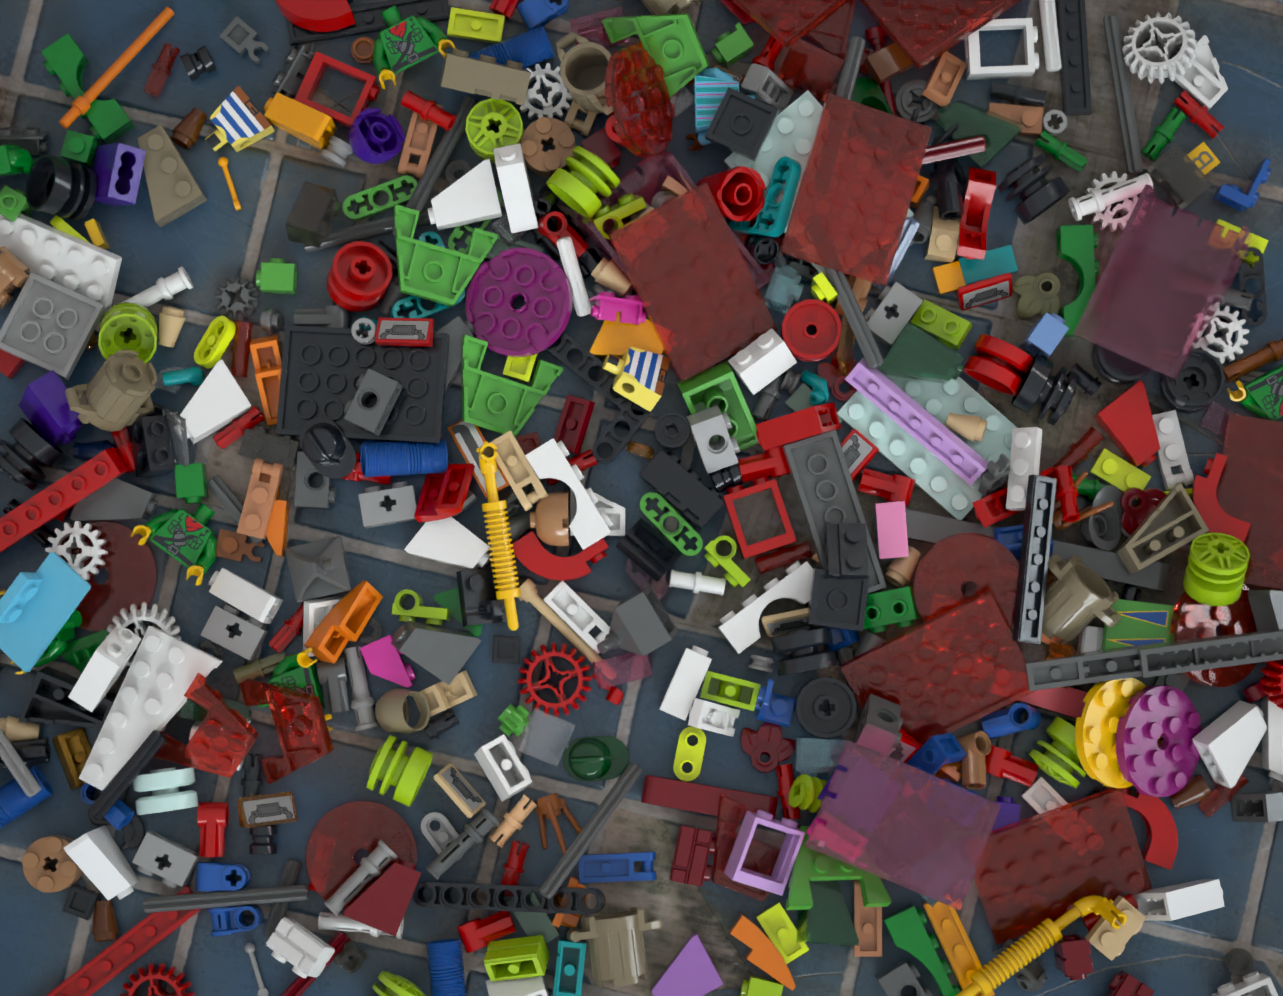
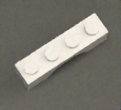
[525,438,613,550]
[718,561,813,654]

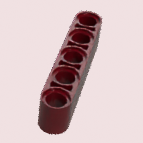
[641,775,778,820]

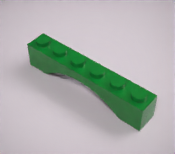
[882,904,960,996]

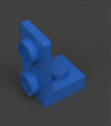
[1213,158,1271,213]
[755,679,795,727]
[900,733,967,791]

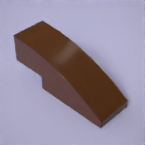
[864,26,946,86]

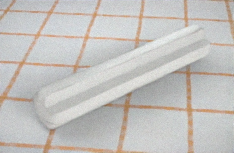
[1039,0,1062,72]
[556,237,591,316]

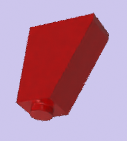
[1093,380,1160,467]
[756,402,842,451]

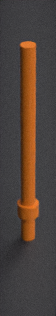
[58,7,174,129]

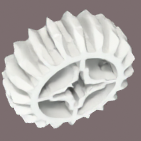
[1122,11,1197,84]
[105,602,182,670]

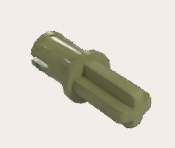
[233,652,286,685]

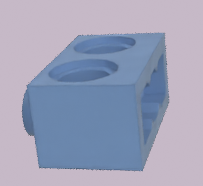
[1019,312,1069,358]

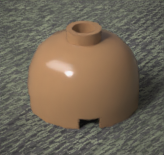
[530,492,570,546]

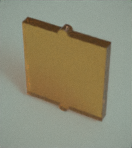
[837,314,855,376]

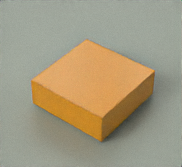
[932,261,966,295]

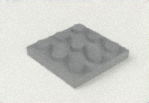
[0,272,106,380]

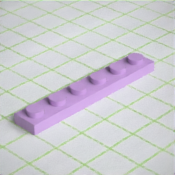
[845,358,988,486]

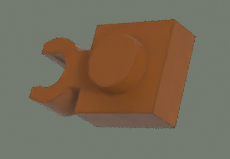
[216,529,266,562]

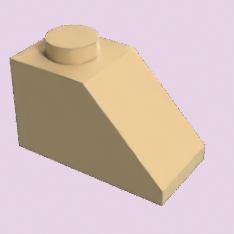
[924,206,960,264]

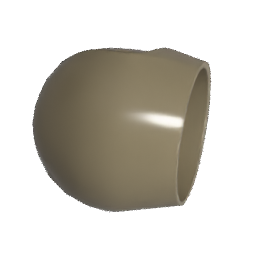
[375,688,430,733]

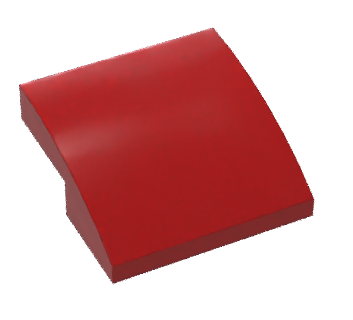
[414,463,475,522]

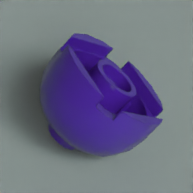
[349,108,405,164]

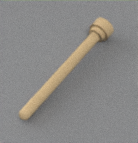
[517,578,616,680]

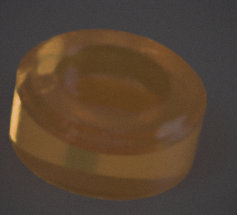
[626,441,654,460]

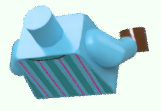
[686,67,755,151]

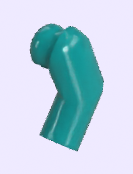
[163,366,204,386]
[800,369,829,406]

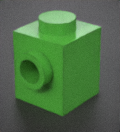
[256,258,298,295]

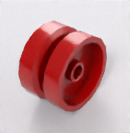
[327,241,392,312]
[781,299,842,362]
[963,334,1034,396]

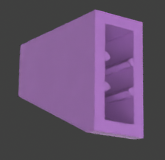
[651,932,723,996]

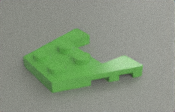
[602,13,709,108]
[393,204,498,307]
[462,334,564,437]
[785,826,891,910]

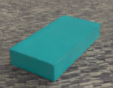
[958,245,1018,285]

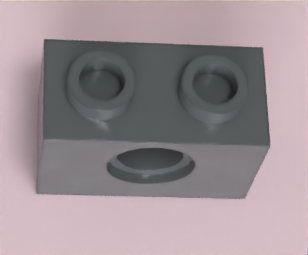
[344,368,403,436]
[294,451,336,510]
[856,693,903,757]
[876,959,933,996]

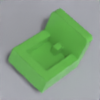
[0,185,33,222]

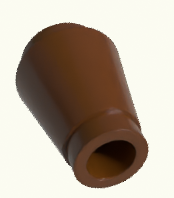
[171,108,207,150]
[1169,774,1212,810]
[91,900,119,942]

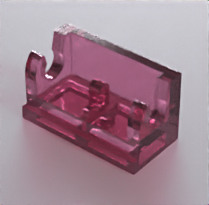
[569,6,630,48]

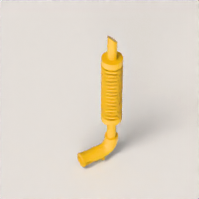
[476,441,521,631]
[955,895,1127,996]

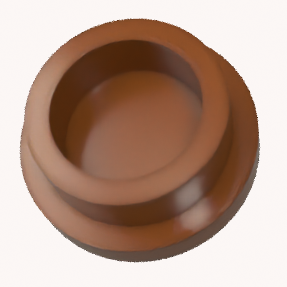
[351,37,374,64]

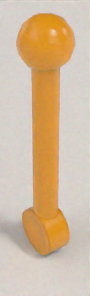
[218,157,242,211]

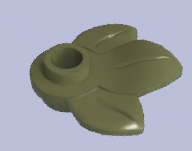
[1012,272,1061,318]

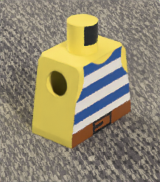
[205,86,275,152]
[602,347,670,412]

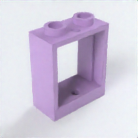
[724,809,805,896]

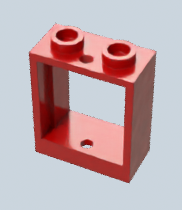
[294,51,380,128]
[722,476,796,560]

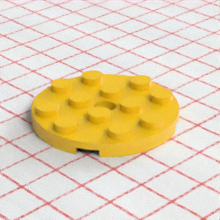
[1075,678,1162,788]

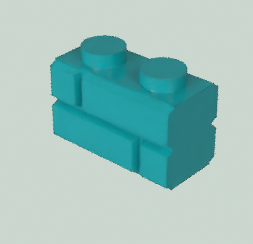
[553,937,587,996]

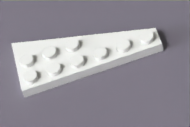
[0,213,122,332]
[79,626,223,790]

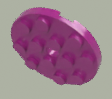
[465,248,573,357]
[1116,685,1201,797]

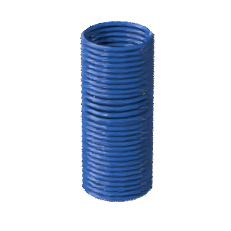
[468,26,554,69]
[360,438,448,478]
[0,766,53,829]
[426,939,467,996]

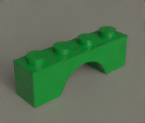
[41,33,135,144]
[1056,225,1101,337]

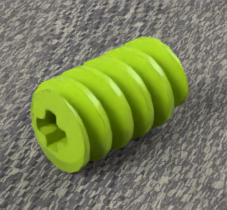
[788,774,844,820]

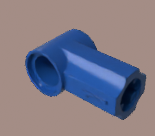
[982,703,1041,739]
[81,783,136,830]

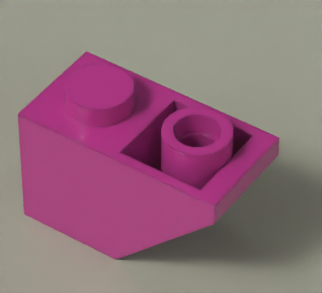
[360,635,416,688]

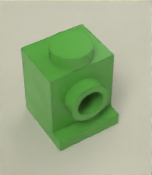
[710,23,754,68]

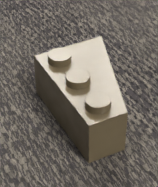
[439,48,531,106]
[138,125,207,227]
[1117,483,1209,575]

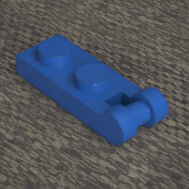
[578,851,657,883]

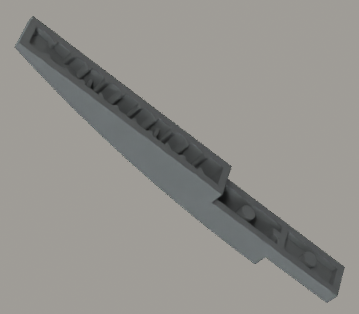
[1025,629,1283,691]

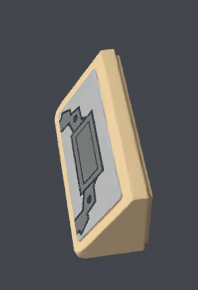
[762,608,821,637]
[433,763,486,818]

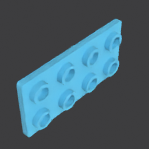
[0,552,91,672]

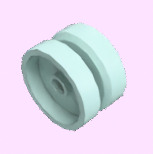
[133,767,199,815]

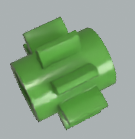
[497,704,531,737]

